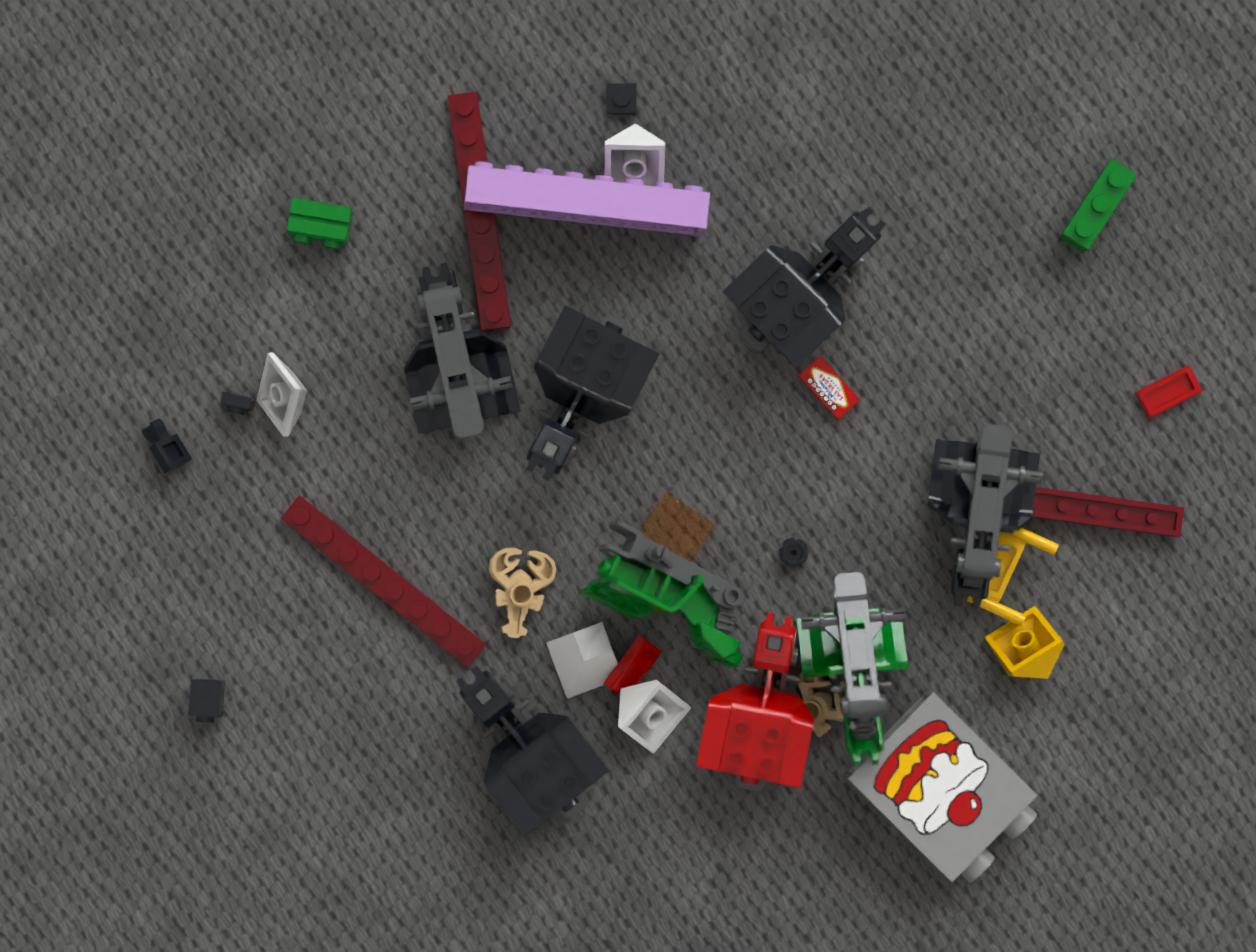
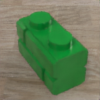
[287,198,354,249]

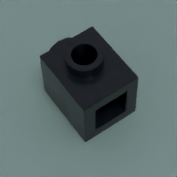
[188,678,225,723]

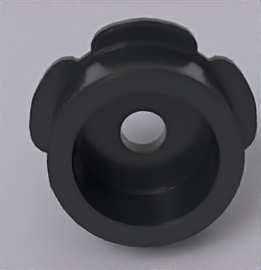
[779,538,808,567]

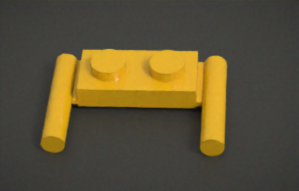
[967,528,1059,626]

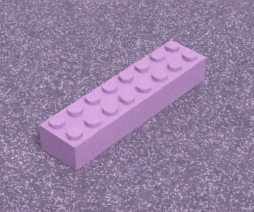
[464,162,710,236]

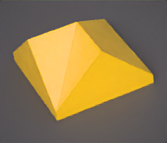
[984,606,1065,679]

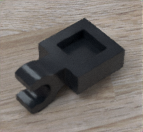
[142,418,192,473]

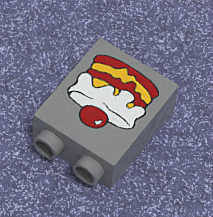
[844,690,1038,883]

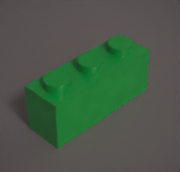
[1058,159,1137,253]

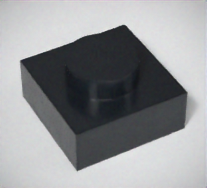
[607,83,636,115]
[220,391,255,415]

